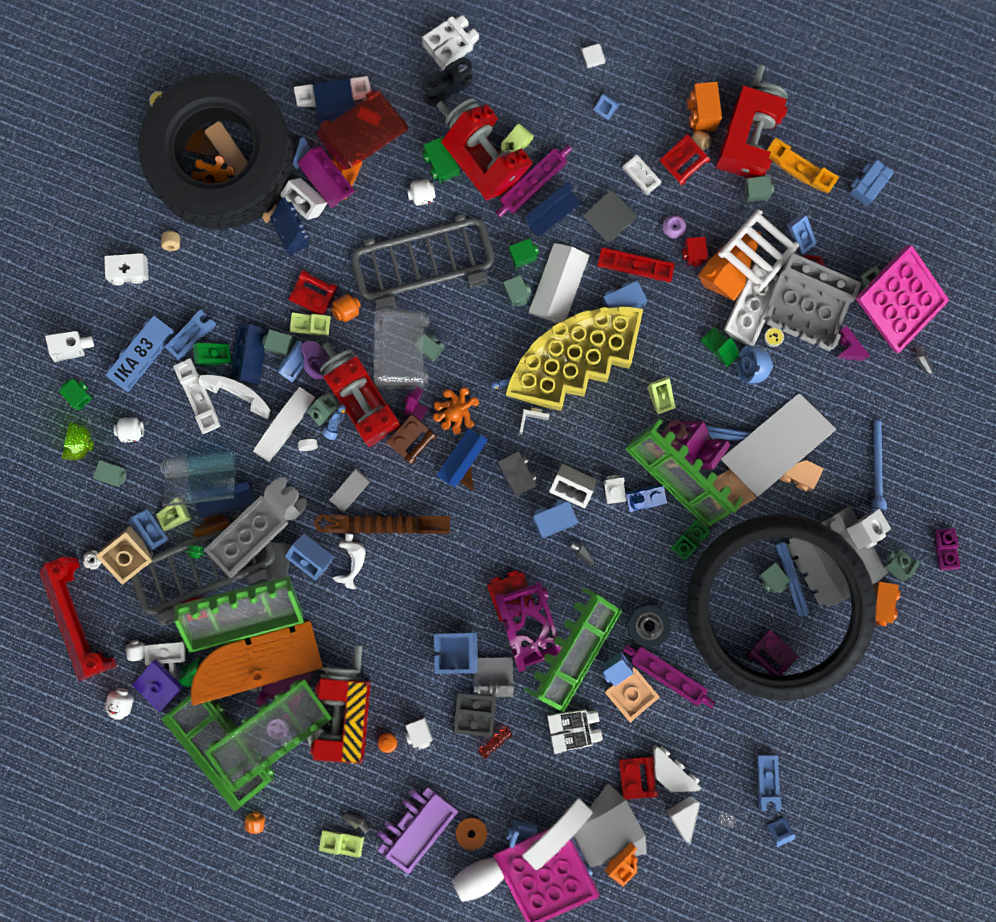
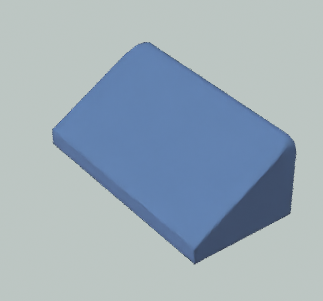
[128,509,169,552]

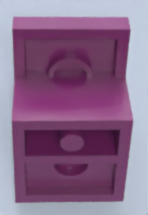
[654,420,730,470]

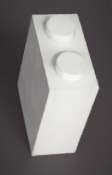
[550,464,597,508]

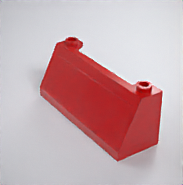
[39,557,117,682]

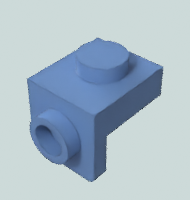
[506,820,537,848]

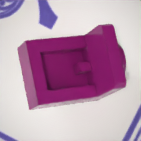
[404,386,428,421]

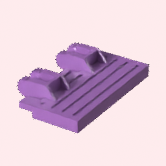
[377,787,458,875]

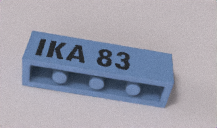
[105,316,176,392]

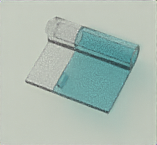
[160,450,236,507]

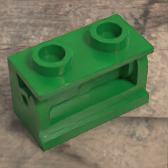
[422,136,460,184]

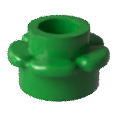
[185,545,205,559]

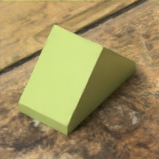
[647,377,675,414]
[156,500,191,531]

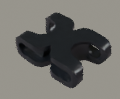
[422,57,472,107]

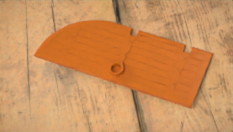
[191,621,323,706]

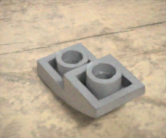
[329,469,370,512]

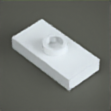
[622,154,662,195]

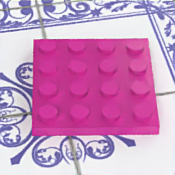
[855,245,950,353]
[493,827,600,922]

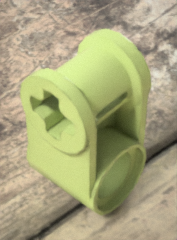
[500,124,534,154]

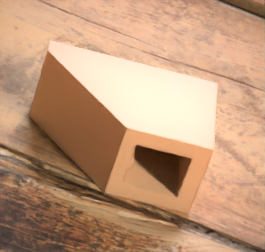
[779,460,824,492]

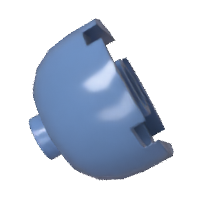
[737,345,773,384]

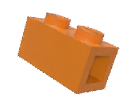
[873,582,900,626]

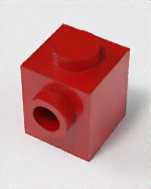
[682,237,708,267]

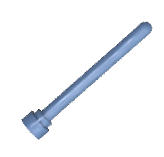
[871,419,887,510]

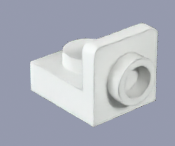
[604,475,626,504]

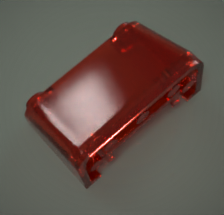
[316,89,409,171]

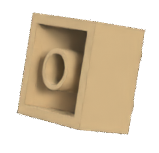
[96,526,153,585]

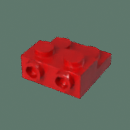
[487,570,534,622]

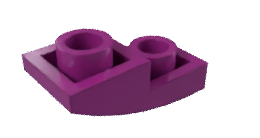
[935,528,961,571]

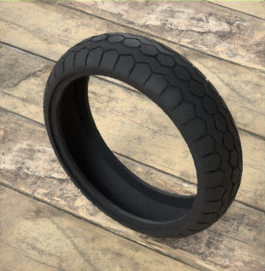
[686,514,876,701]

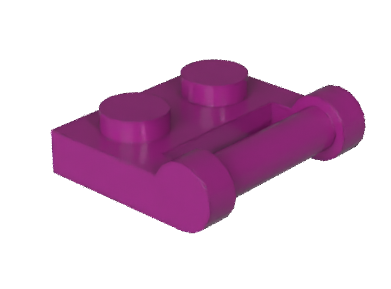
[746,629,799,675]

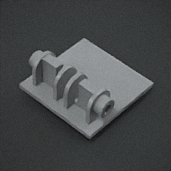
[474,657,513,697]

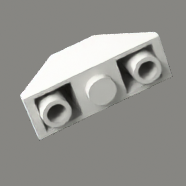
[652,745,701,792]

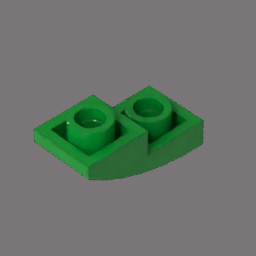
[671,518,712,561]

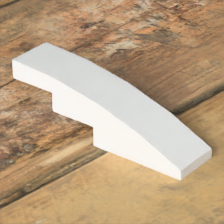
[253,387,315,462]

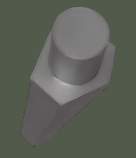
[914,346,934,375]
[568,541,594,566]
[340,812,371,834]

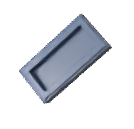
[276,340,304,382]

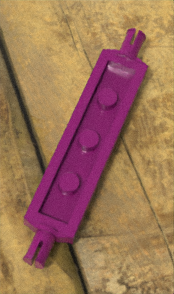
[495,144,573,218]
[623,644,716,709]

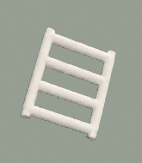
[718,209,799,291]

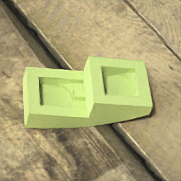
[289,313,331,335]
[319,830,364,858]

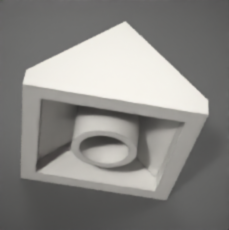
[666,797,700,843]

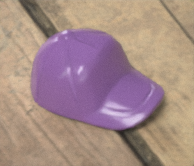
[301,341,330,379]

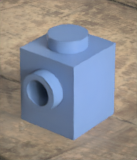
[602,652,634,686]

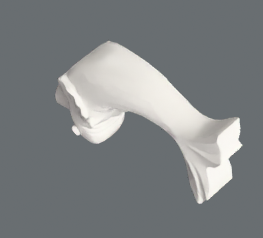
[333,533,366,590]

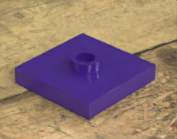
[132,659,183,713]

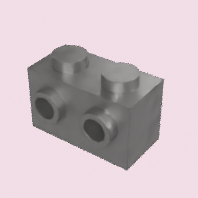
[498,451,538,497]

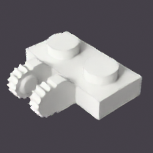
[144,642,186,678]

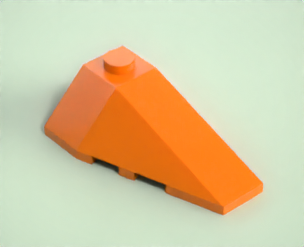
[698,229,761,301]

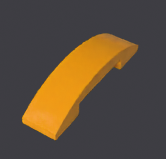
[767,137,839,193]

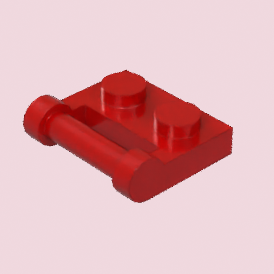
[659,134,710,186]
[288,270,338,315]
[619,756,658,800]

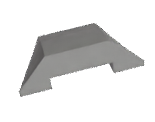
[573,783,647,867]

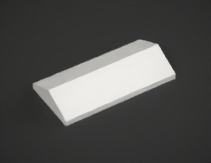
[529,243,589,323]
[724,262,778,346]

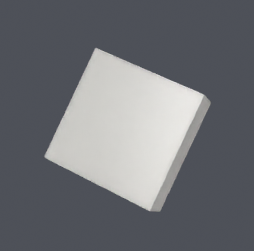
[582,44,605,68]

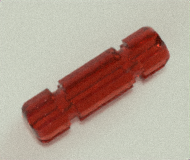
[478,727,513,759]

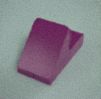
[836,325,870,361]

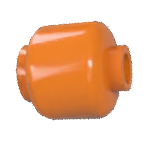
[331,294,361,322]

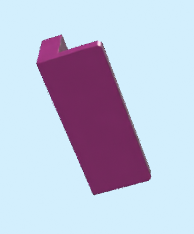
[298,146,355,208]

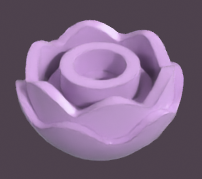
[663,215,686,239]

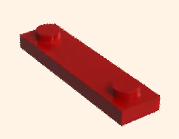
[597,247,675,283]

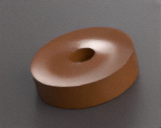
[456,817,487,850]

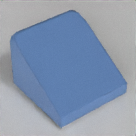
[593,93,620,120]
[768,817,795,847]

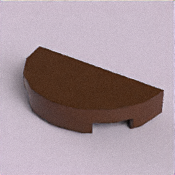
[193,514,231,538]

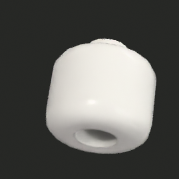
[125,640,145,661]

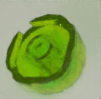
[62,422,94,461]

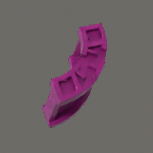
[495,582,562,672]

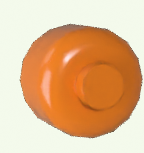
[377,732,397,753]
[244,811,265,834]

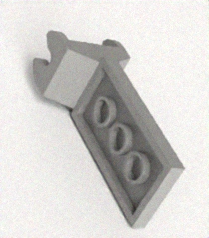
[204,478,307,578]

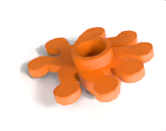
[191,155,235,183]
[433,387,479,435]

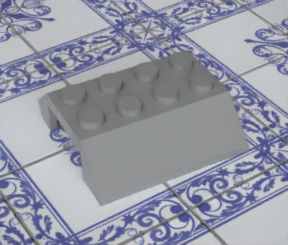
[764,253,862,351]
[787,506,888,607]

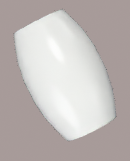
[452,858,504,901]

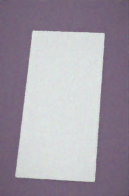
[721,393,836,497]

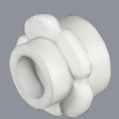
[83,550,101,569]

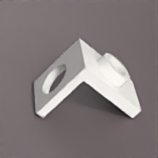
[519,408,549,435]

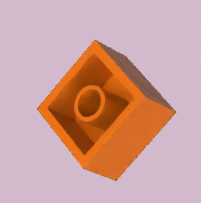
[687,82,722,134]

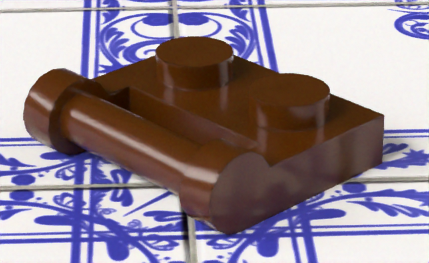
[386,413,437,465]

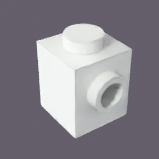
[405,717,433,750]

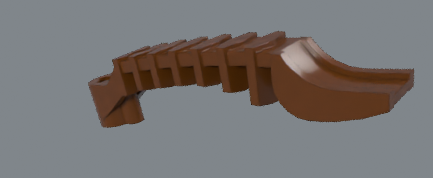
[314,514,451,534]

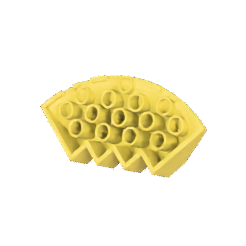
[506,307,643,411]

